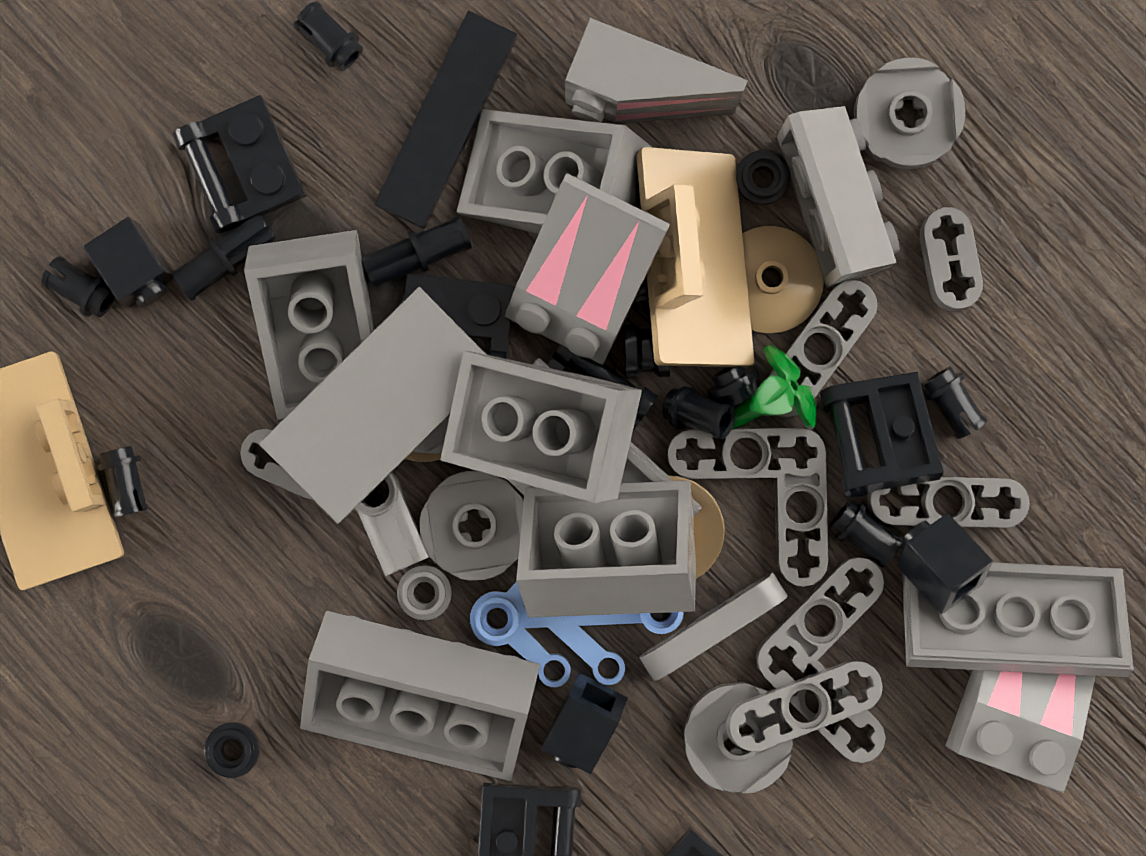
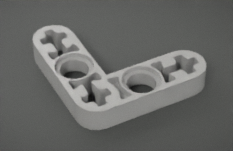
[666,428,828,587]
[755,557,886,763]

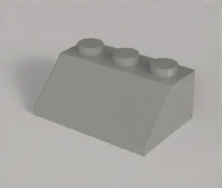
[776,106,900,289]
[516,480,696,618]

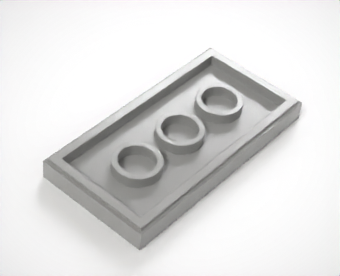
[259,287,486,524]
[902,563,1134,677]

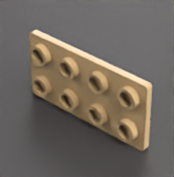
[636,147,754,368]
[0,351,124,590]

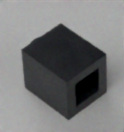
[82,216,174,308]
[897,513,993,615]
[541,673,628,774]

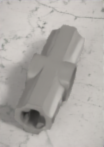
[355,471,429,576]

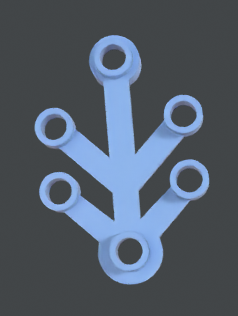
[470,581,683,687]

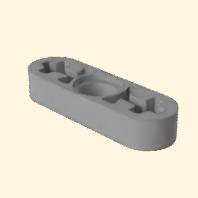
[767,280,877,418]
[867,477,1030,528]
[639,572,788,681]
[726,661,883,752]

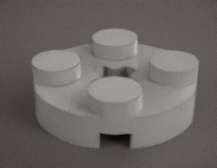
[854,58,965,169]
[419,471,524,581]
[683,681,793,793]

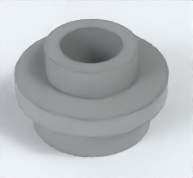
[397,565,452,620]

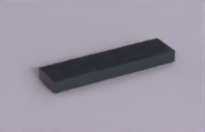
[374,10,517,230]

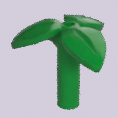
[732,345,816,429]

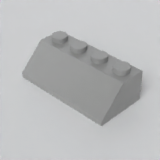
[300,611,540,781]

